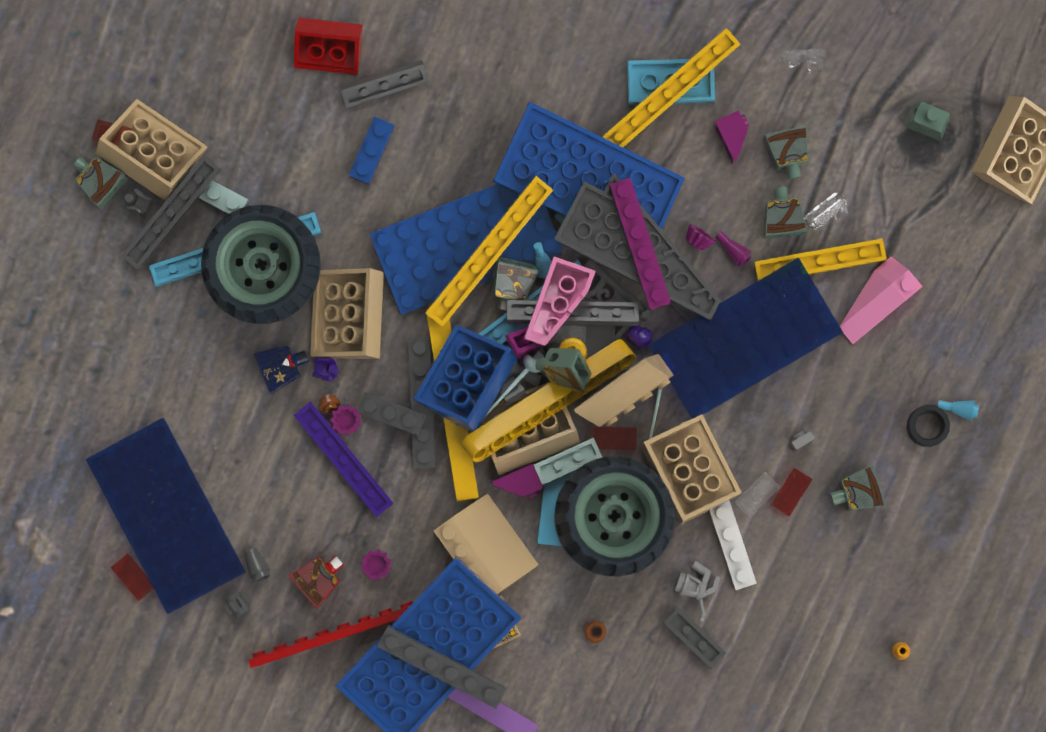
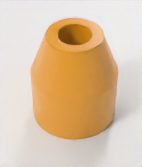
[891,642,910,660]

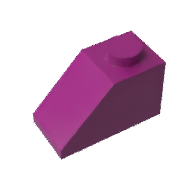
[713,110,749,164]
[505,327,543,359]
[492,464,543,500]

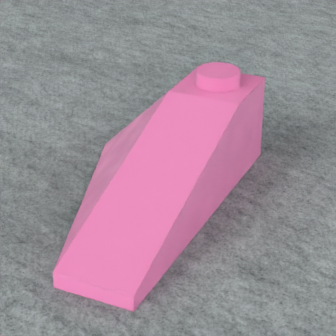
[524,256,596,346]
[839,257,923,345]

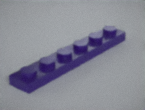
[294,401,394,517]

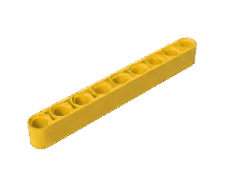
[427,315,479,502]
[461,339,636,462]

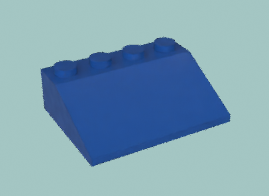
[414,324,518,432]

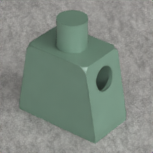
[903,102,950,142]

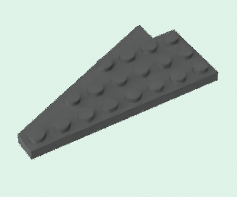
[554,174,721,321]

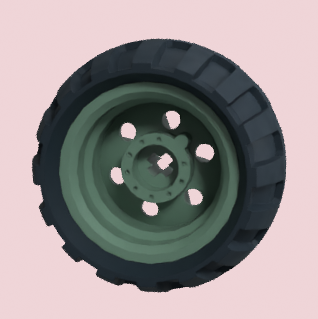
[201,205,321,324]
[554,456,675,577]

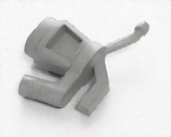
[674,561,720,622]

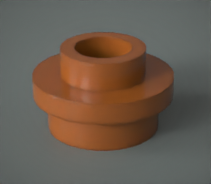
[319,394,341,414]
[584,621,606,643]

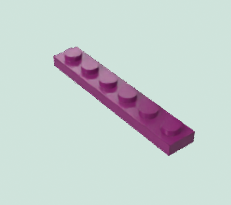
[609,178,671,311]

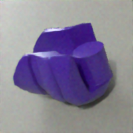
[624,325,652,350]
[312,357,339,382]

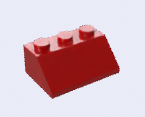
[294,17,363,75]

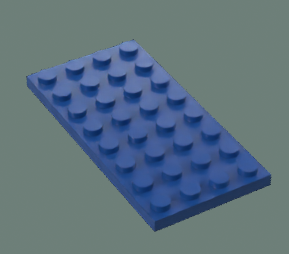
[493,102,685,230]
[369,184,563,315]
[336,556,522,732]

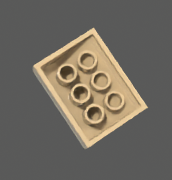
[971,96,1046,205]
[96,99,207,201]
[310,268,384,359]
[574,354,674,427]
[480,381,580,476]
[640,414,742,525]
[434,493,538,594]

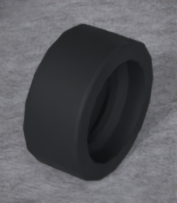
[907,405,950,447]

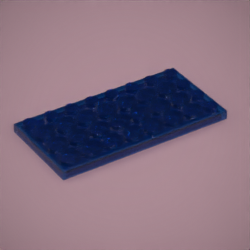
[648,257,843,419]
[86,417,246,615]

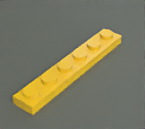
[754,238,887,284]

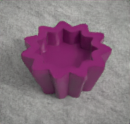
[686,223,716,251]
[330,404,361,436]
[360,549,392,581]

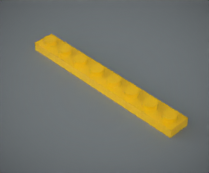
[602,28,741,147]
[425,176,553,327]

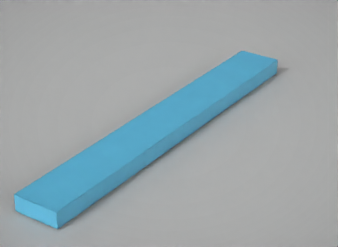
[149,212,321,287]

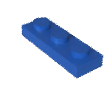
[349,117,395,185]

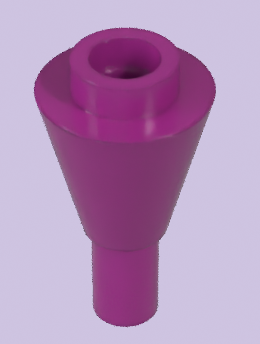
[715,231,751,266]

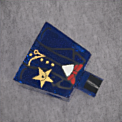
[254,346,310,394]

